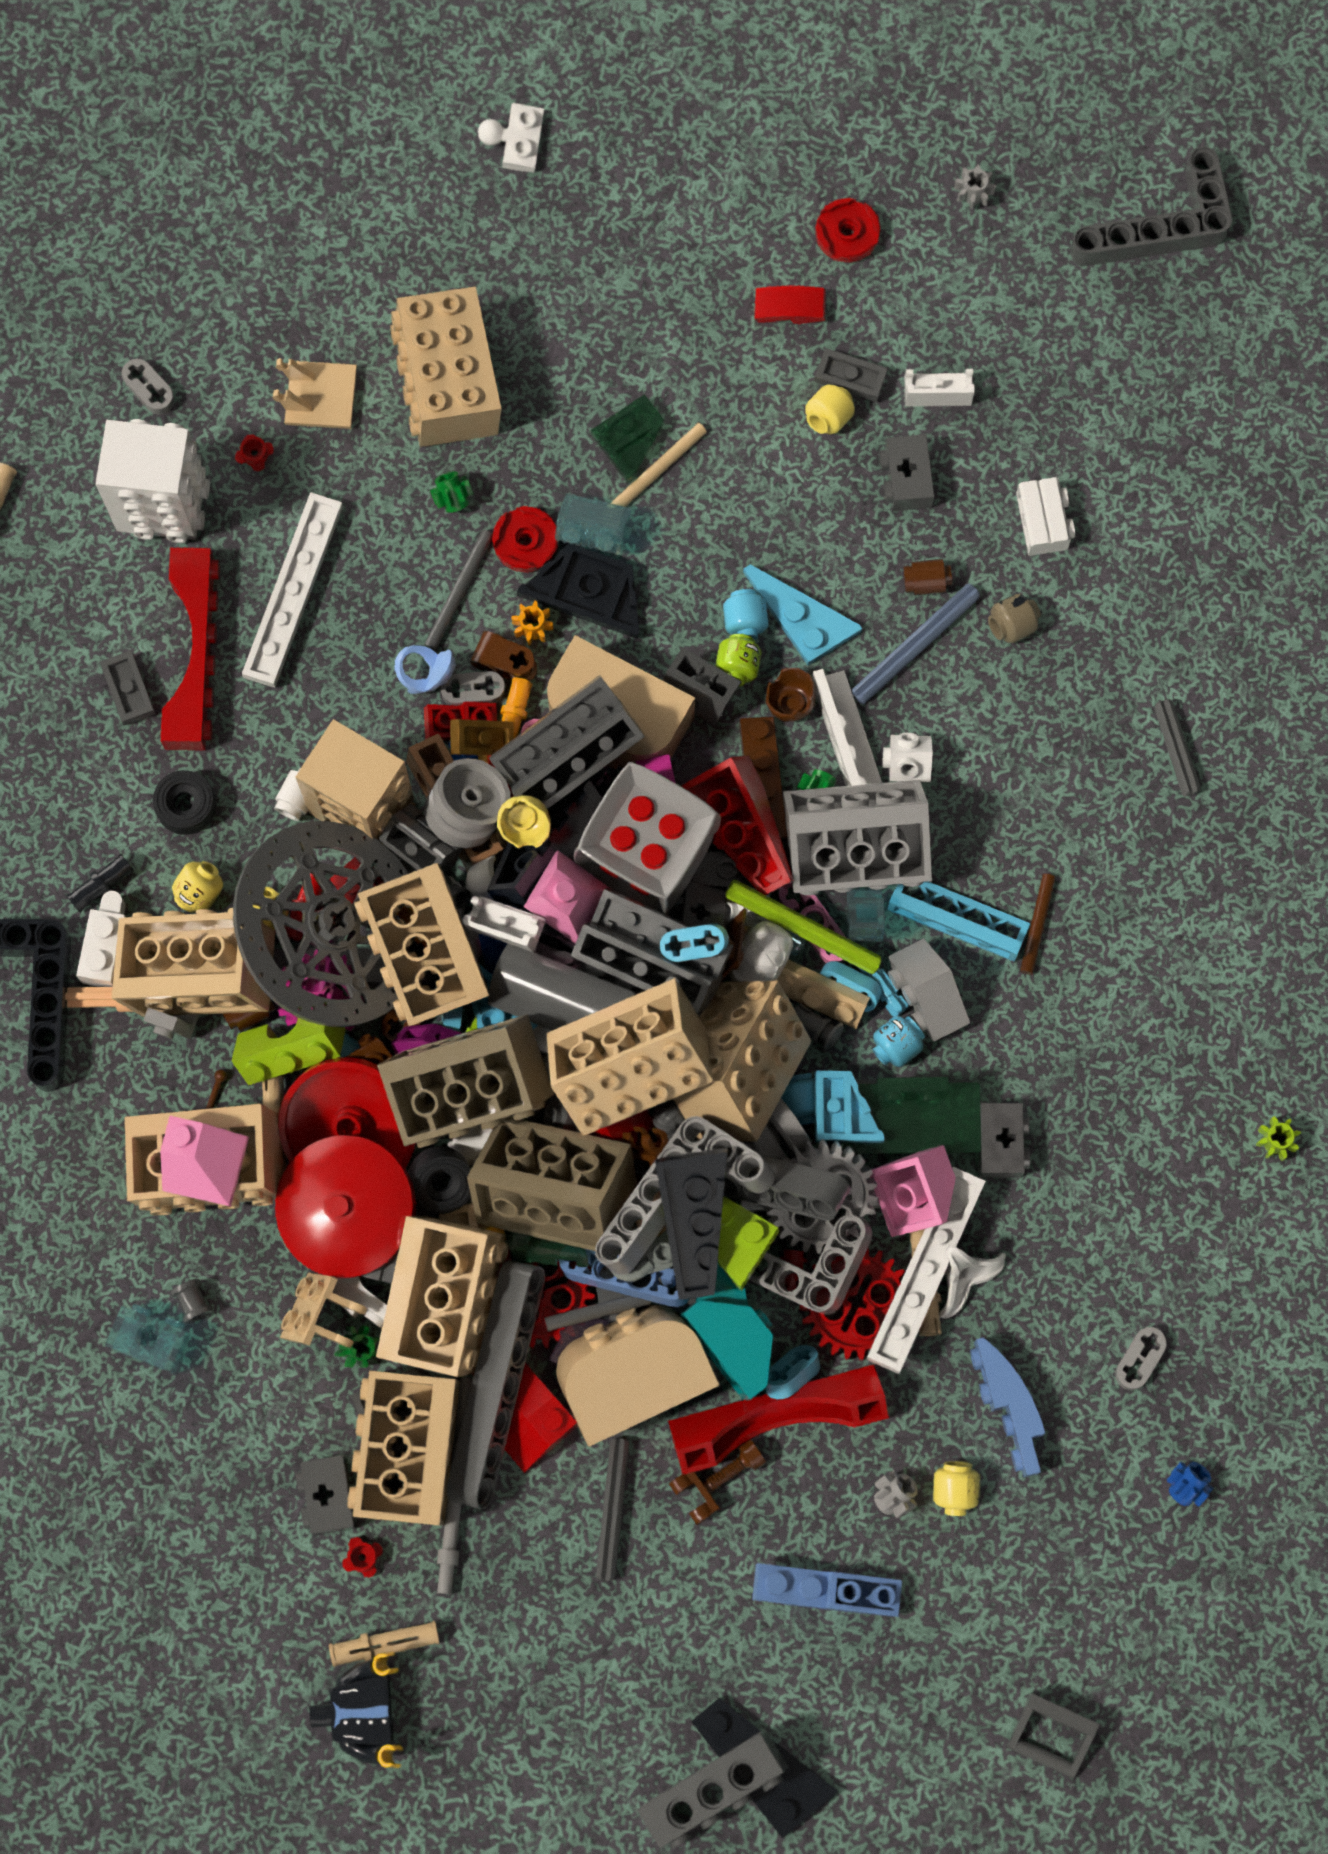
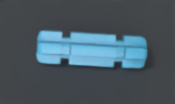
[857,967,909,1017]

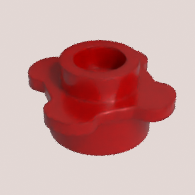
[235,434,274,472]
[342,1537,383,1578]

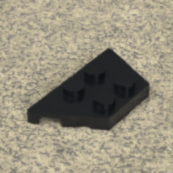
[517,543,640,639]

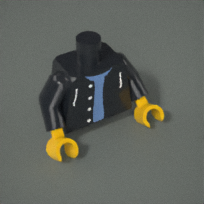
[309,1652,403,1768]

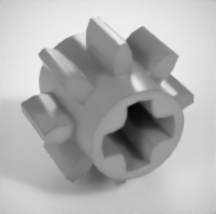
[954,165,996,209]
[874,1470,918,1518]

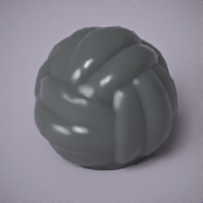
[652,1098,686,1135]

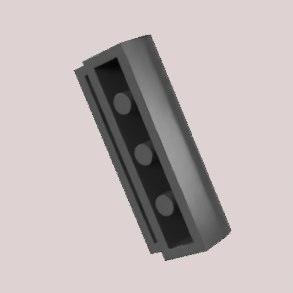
[489,675,645,809]
[571,888,734,1014]
[487,941,646,1031]

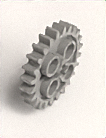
[764,1139,878,1254]

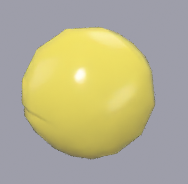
[497,795,551,848]

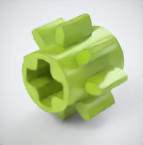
[1256,1116,1301,1161]

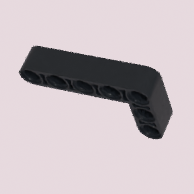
[0,919,71,1092]

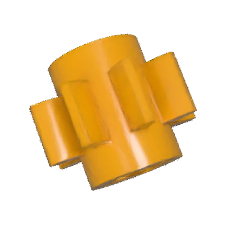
[511,601,553,645]

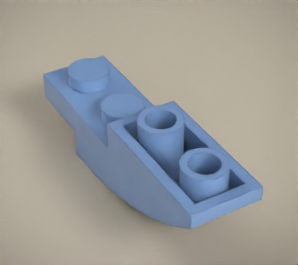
[970,1337,1045,1478]
[752,1563,902,1617]

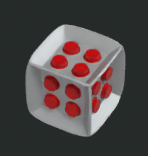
[574,762,721,915]

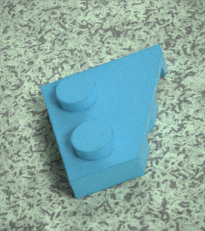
[814,1071,884,1143]

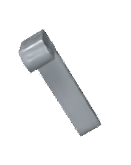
[595,1116,775,1275]
[749,1215,873,1314]

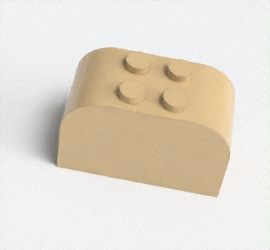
[547,635,695,769]
[556,1305,719,1447]

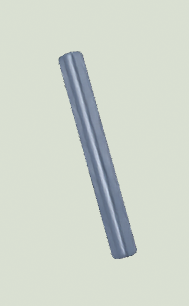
[852,584,980,704]

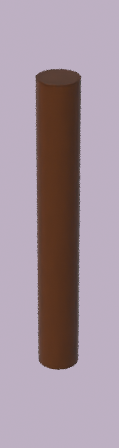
[1020,873,1056,975]

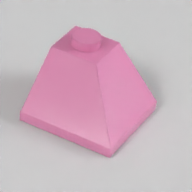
[524,851,612,944]
[160,1116,249,1207]
[870,1145,956,1237]

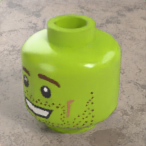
[715,634,762,687]

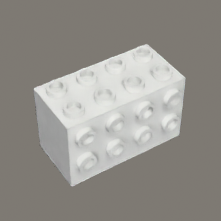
[95,419,210,543]

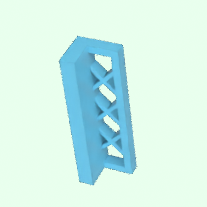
[887,881,1030,962]

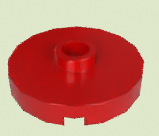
[815,198,881,263]
[492,506,559,573]

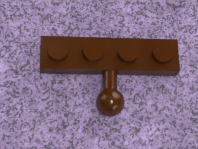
[739,717,787,844]

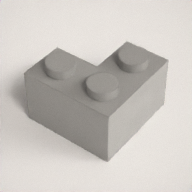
[888,938,970,1042]

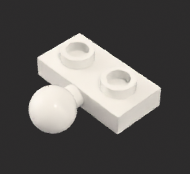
[478,103,544,172]

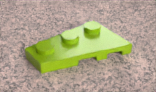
[717,1196,779,1291]

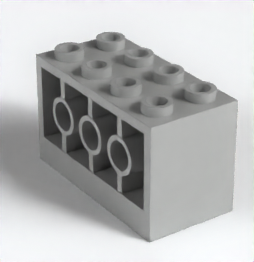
[783,780,932,896]

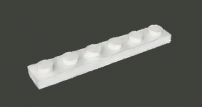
[242,492,343,688]
[867,1167,985,1374]

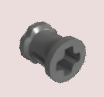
[170,1278,214,1324]

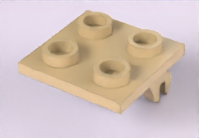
[273,358,357,429]
[280,1273,368,1348]

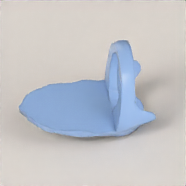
[395,645,456,694]

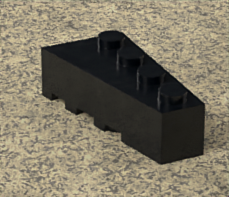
[487,780,603,914]

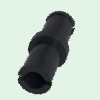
[66,854,135,913]

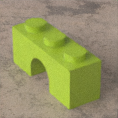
[232,1018,346,1086]

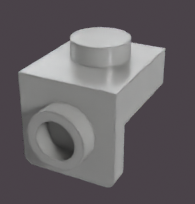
[143,1008,200,1040]

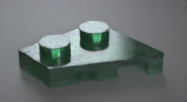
[591,394,664,484]
[503,1230,589,1267]

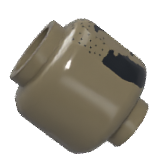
[988,594,1041,643]

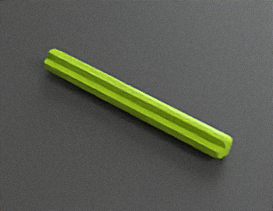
[725,880,881,974]

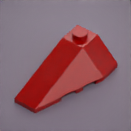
[681,755,794,896]
[472,1363,578,1473]

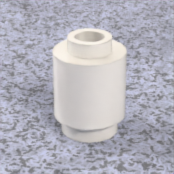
[274,768,308,821]

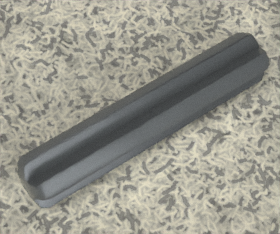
[1154,699,1201,797]

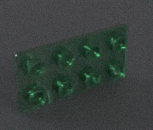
[841,1077,981,1154]

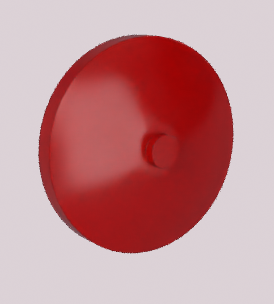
[278,1057,417,1167]
[275,1135,416,1278]

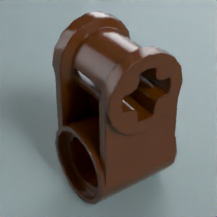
[469,631,537,681]

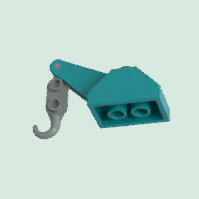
[611,1230,773,1400]

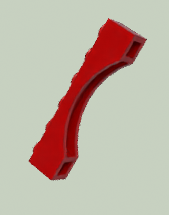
[160,547,220,751]
[668,1364,889,1475]

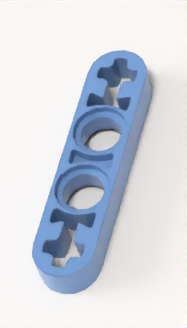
[559,1246,690,1307]

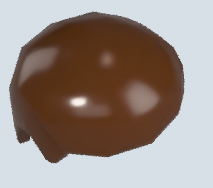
[766,668,817,722]

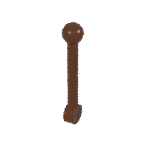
[206,1069,228,1109]

